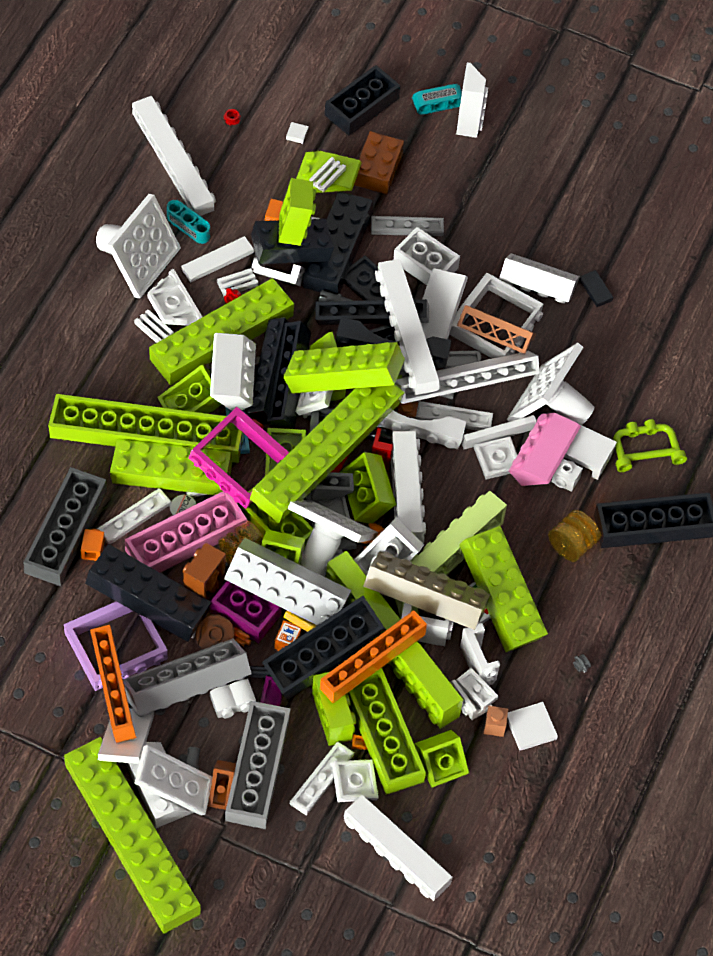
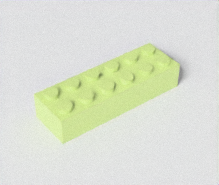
[410,491,507,575]

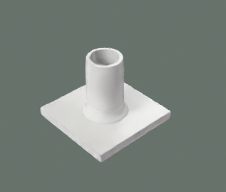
[96,194,181,298]
[507,343,594,425]
[288,500,379,577]

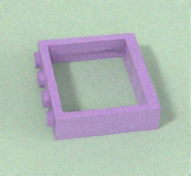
[64,602,168,691]

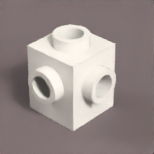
[552,459,583,492]

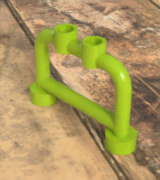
[613,419,687,472]

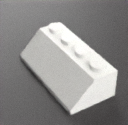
[456,62,488,138]
[499,253,580,303]
[210,333,256,411]
[125,742,194,828]

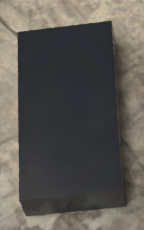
[579,270,613,307]

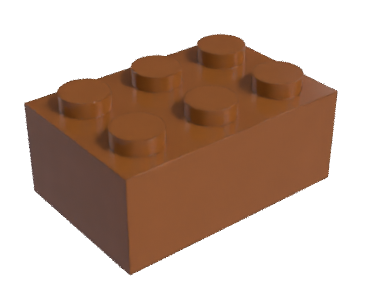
[354,131,404,194]
[183,542,226,601]

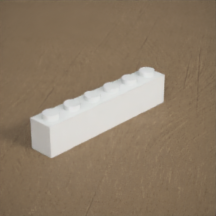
[344,795,452,901]

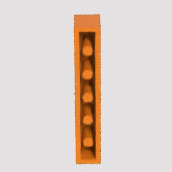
[320,610,427,703]
[90,625,136,743]

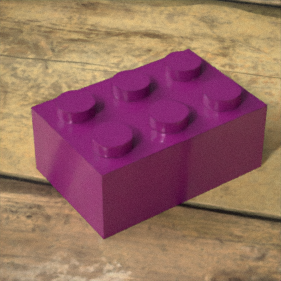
[210,581,282,643]

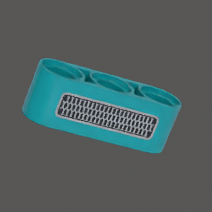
[412,84,462,114]
[167,200,210,244]

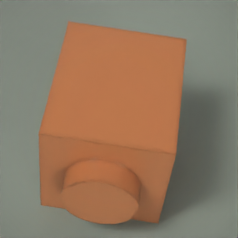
[484,706,508,737]

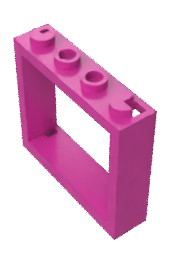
[188,407,289,509]

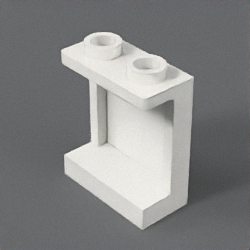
[252,257,305,286]
[564,425,617,480]
[401,603,453,646]
[460,623,500,686]

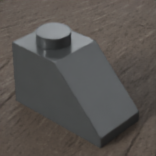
[311,472,354,500]

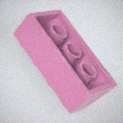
[509,413,581,486]

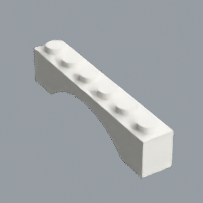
[377,410,467,449]

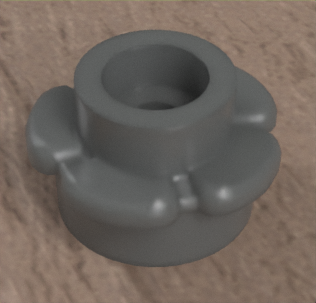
[573,654,591,673]

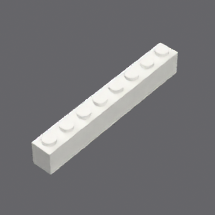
[132,96,216,216]
[375,259,439,395]
[395,351,540,404]

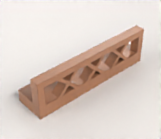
[457,305,536,354]

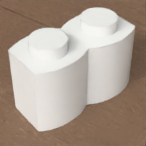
[210,679,256,718]

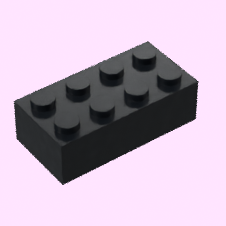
[324,65,401,136]
[251,219,334,264]

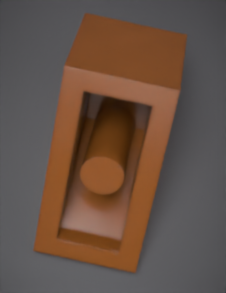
[208,760,236,810]

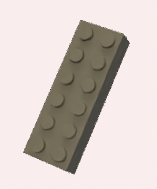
[364,551,490,630]

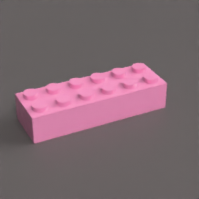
[125,492,247,573]

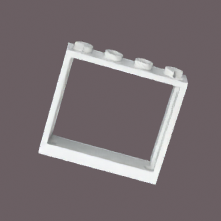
[449,273,543,359]

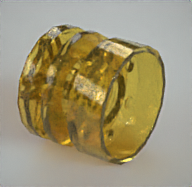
[548,510,601,562]
[218,521,264,564]

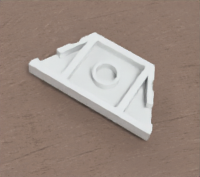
[147,269,202,326]

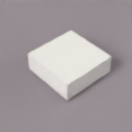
[286,122,308,144]

